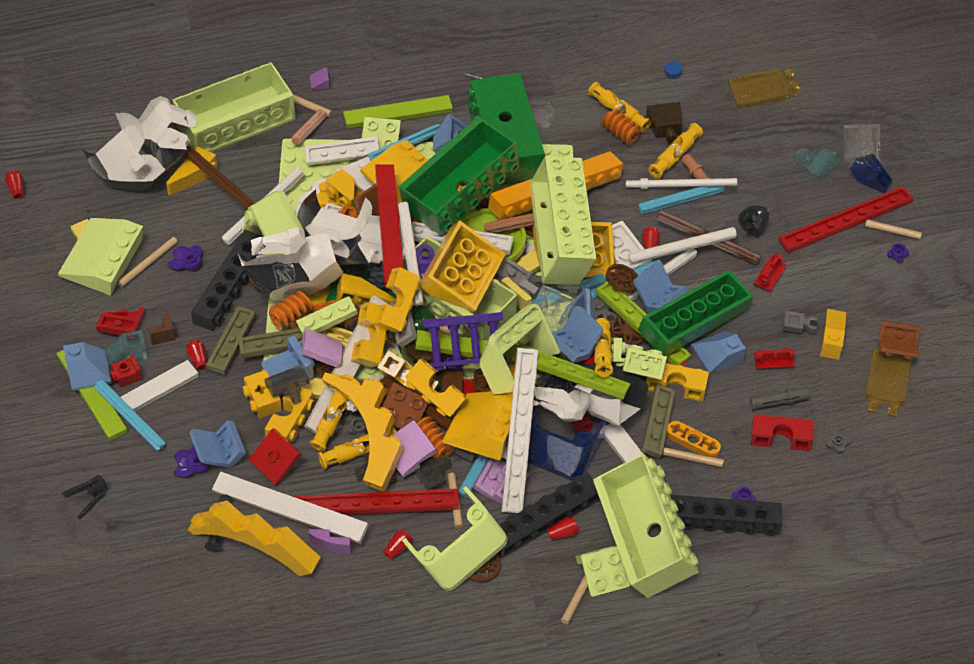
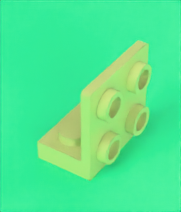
[362,117,402,149]
[611,338,625,366]
[622,345,667,380]
[575,545,631,597]

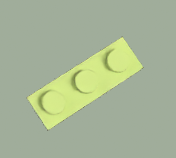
[296,296,358,335]

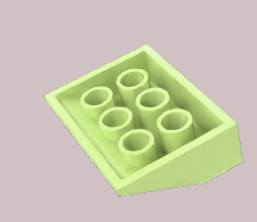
[58,218,143,296]

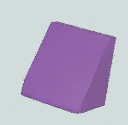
[309,67,329,90]

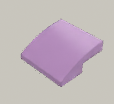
[301,328,342,368]
[393,421,436,477]
[472,458,529,503]

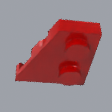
[96,307,145,338]

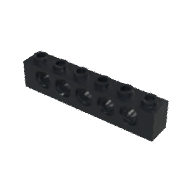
[191,229,264,331]
[497,472,600,559]
[656,495,782,535]

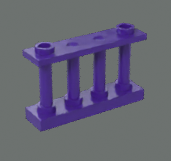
[423,312,507,371]

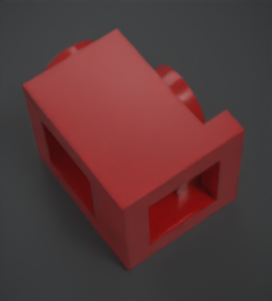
[109,354,142,388]

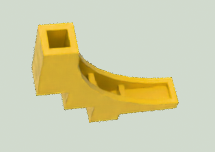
[322,372,404,492]
[188,501,320,576]

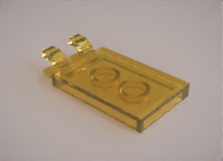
[728,68,800,109]
[865,348,912,417]

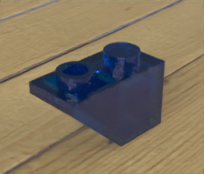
[850,154,893,193]

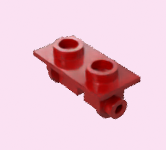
[753,253,787,291]
[753,348,795,369]

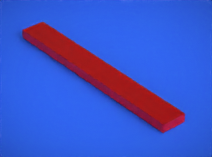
[375,164,403,287]
[778,186,914,254]
[294,489,459,515]

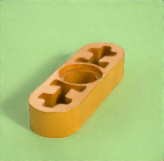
[666,421,721,458]

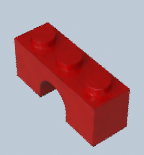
[750,414,814,451]

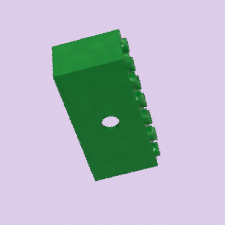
[467,73,545,184]
[398,117,519,236]

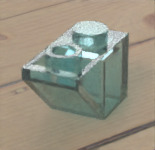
[804,148,842,178]
[105,330,147,367]

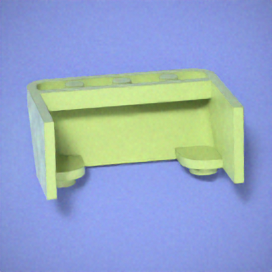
[242,191,303,257]
[480,304,560,394]
[402,486,507,591]

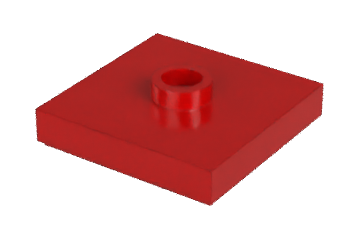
[248,428,302,485]

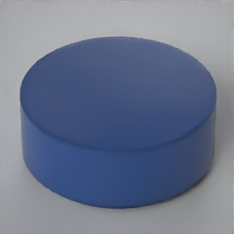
[664,61,683,79]

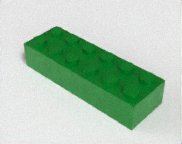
[638,270,754,356]

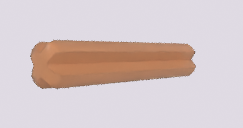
[291,109,326,145]
[484,213,535,233]

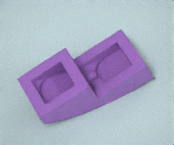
[309,529,352,554]

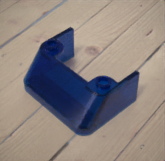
[527,396,606,481]

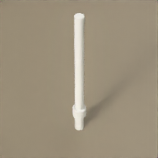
[626,178,737,189]

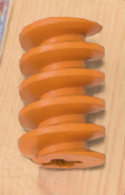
[601,109,641,146]
[269,290,313,330]
[417,416,456,461]

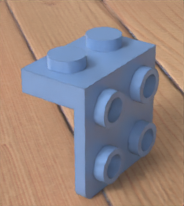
[634,261,687,313]
[552,306,603,363]
[261,336,315,392]
[189,420,246,468]

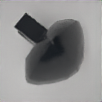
[738,205,769,237]

